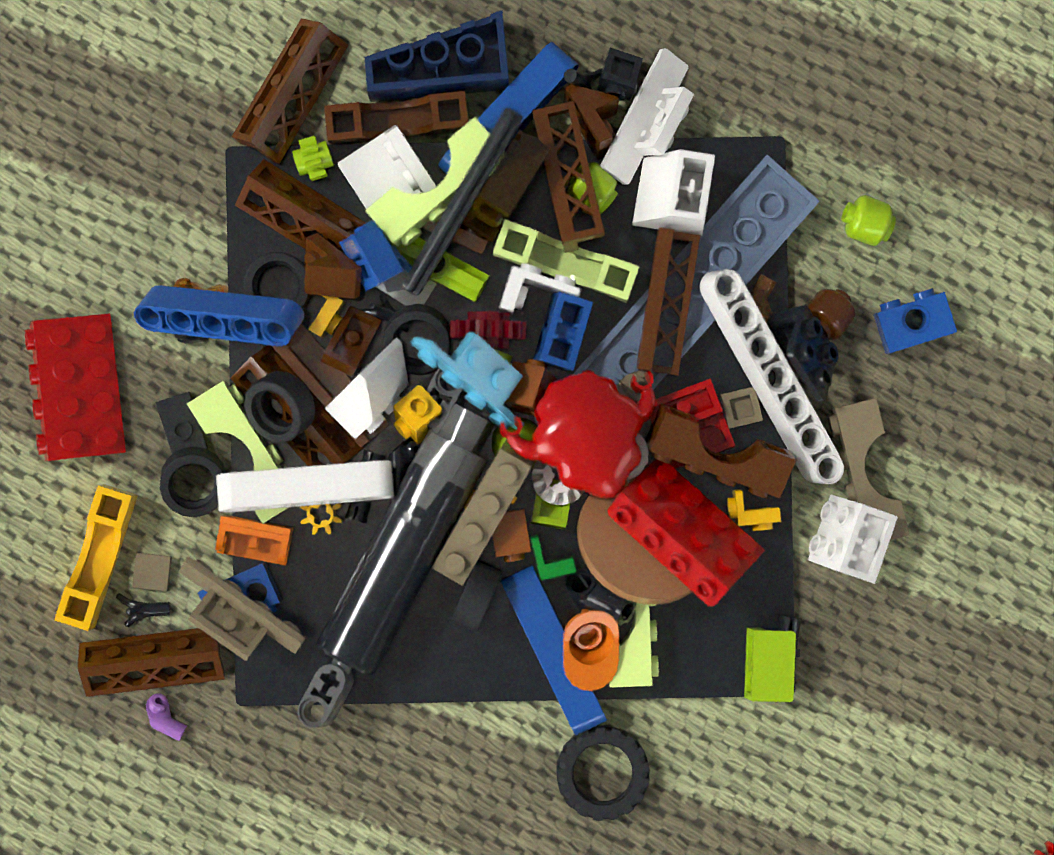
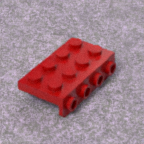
[24,313,126,461]
[607,459,765,606]

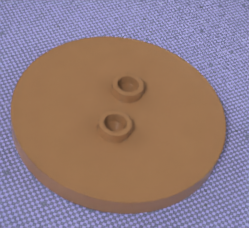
[577,469,692,605]

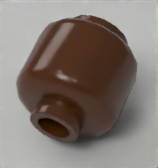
[807,289,855,340]

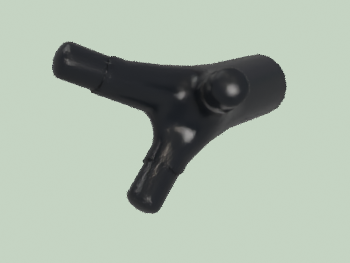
[564,68,603,90]
[361,293,413,333]
[116,593,170,627]

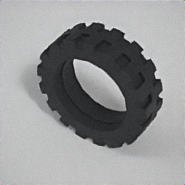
[556,725,650,821]

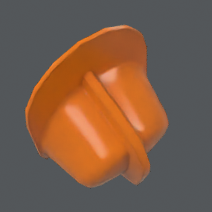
[563,609,619,691]

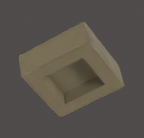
[720,387,763,429]
[132,553,172,592]

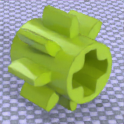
[292,136,334,181]

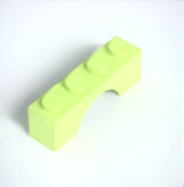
[365,117,505,247]
[493,220,639,302]
[187,381,290,523]
[609,603,659,687]

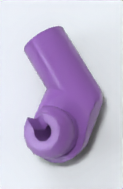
[146,693,187,741]

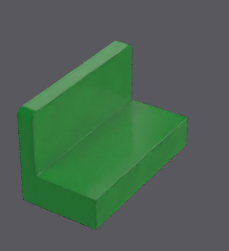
[531,534,576,580]

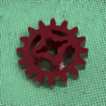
[450,311,527,349]

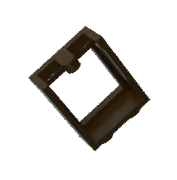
[462,130,550,242]

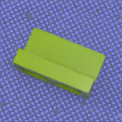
[744,627,796,702]

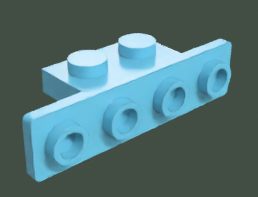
[411,332,525,429]

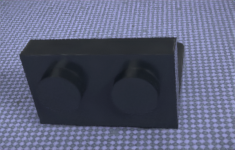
[767,304,839,401]

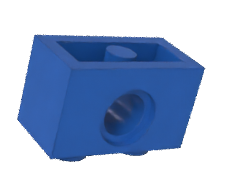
[873,288,957,354]

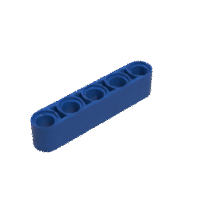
[438,42,579,174]
[134,285,304,346]
[501,565,607,736]

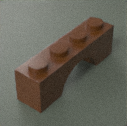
[324,91,469,145]
[645,403,796,498]

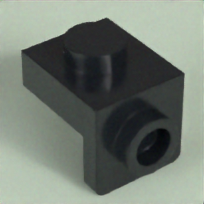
[597,47,643,101]

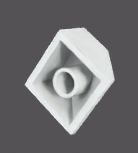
[325,337,409,439]

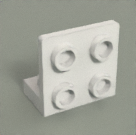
[338,125,436,209]
[499,263,581,316]
[808,495,898,584]

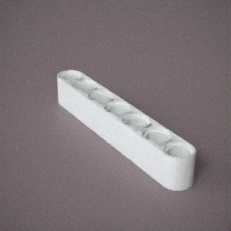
[700,270,844,484]

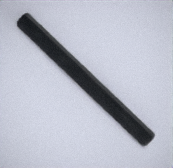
[402,107,523,295]

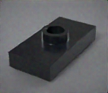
[155,392,208,469]

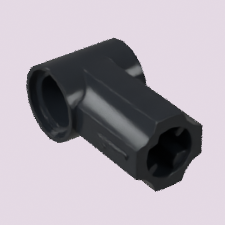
[565,568,637,626]

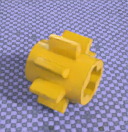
[300,503,343,535]

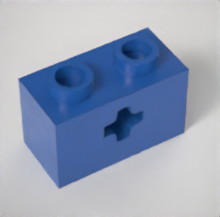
[533,292,593,371]

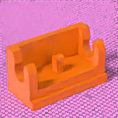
[215,515,294,566]

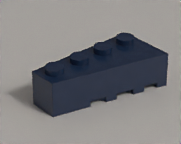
[364,10,509,102]

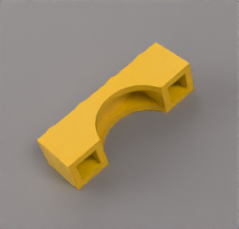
[54,484,138,631]

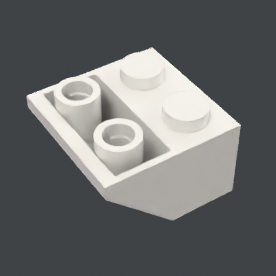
[632,150,715,236]

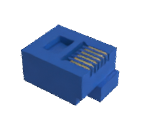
[339,220,412,291]

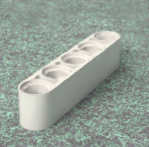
[216,461,394,512]

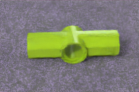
[387,237,490,303]

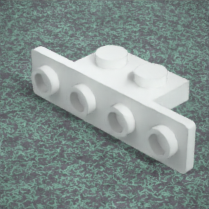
[600,48,694,185]

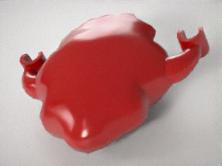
[499,370,655,498]

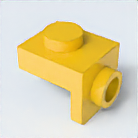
[308,295,346,338]
[393,385,442,445]
[727,489,781,531]

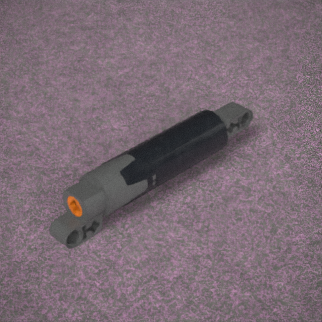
[298,369,495,728]

